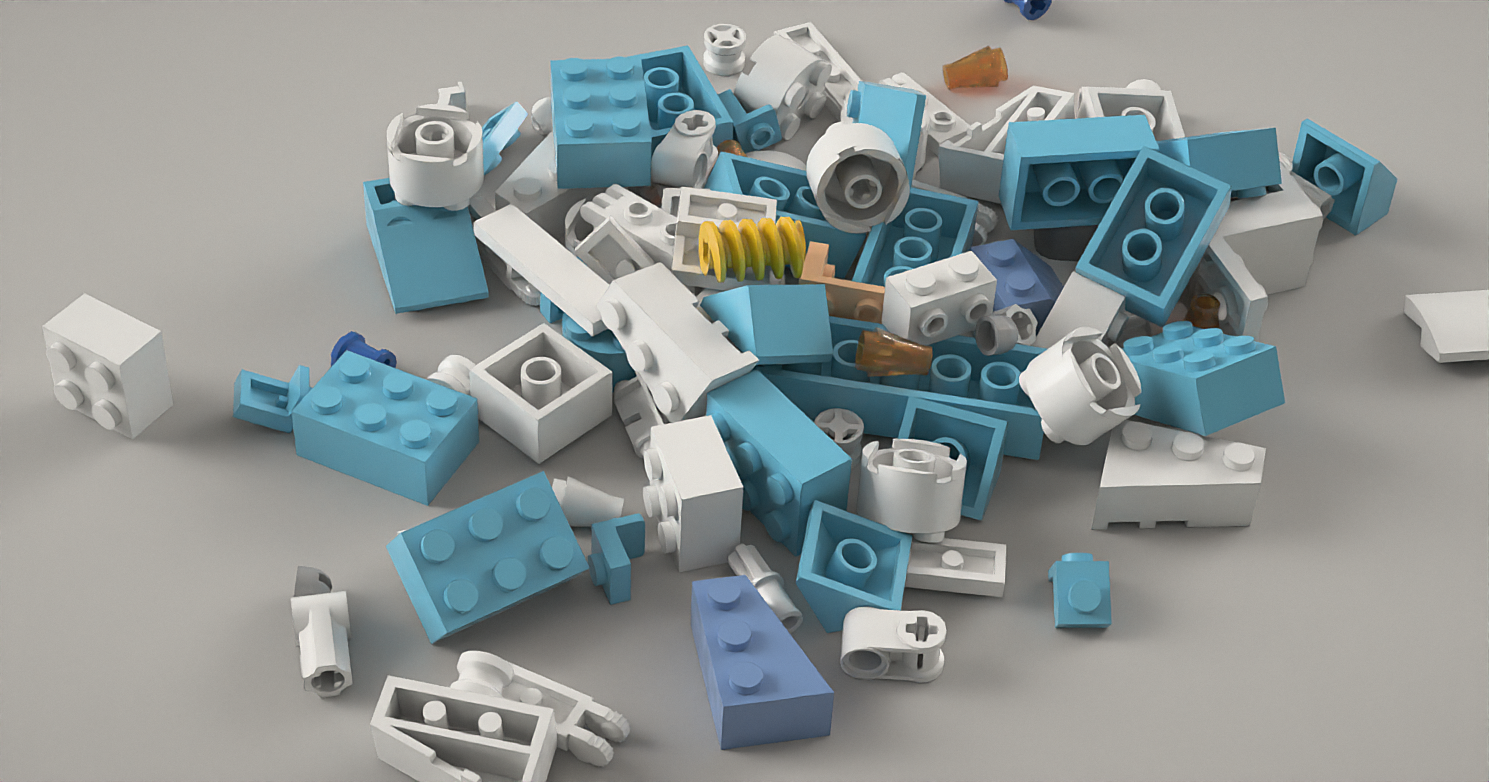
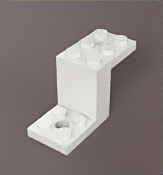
[1180,163,1323,342]

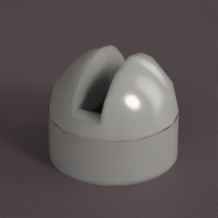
[975,315,1018,356]
[294,566,332,597]

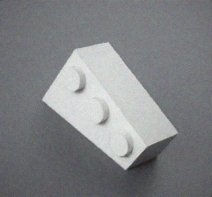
[938,85,1075,205]
[495,130,628,240]
[596,262,759,423]
[1091,420,1266,530]
[370,675,558,782]

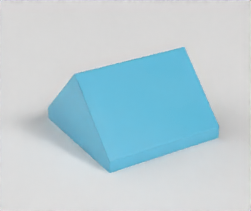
[700,284,833,365]
[898,396,1008,520]
[796,500,912,633]

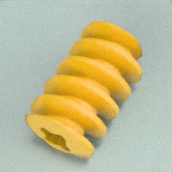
[699,217,806,283]

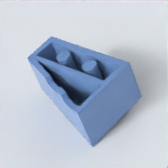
[690,575,834,750]

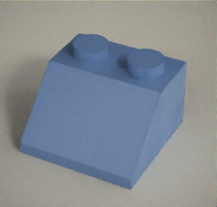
[970,239,1064,337]

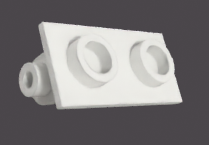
[612,371,670,459]

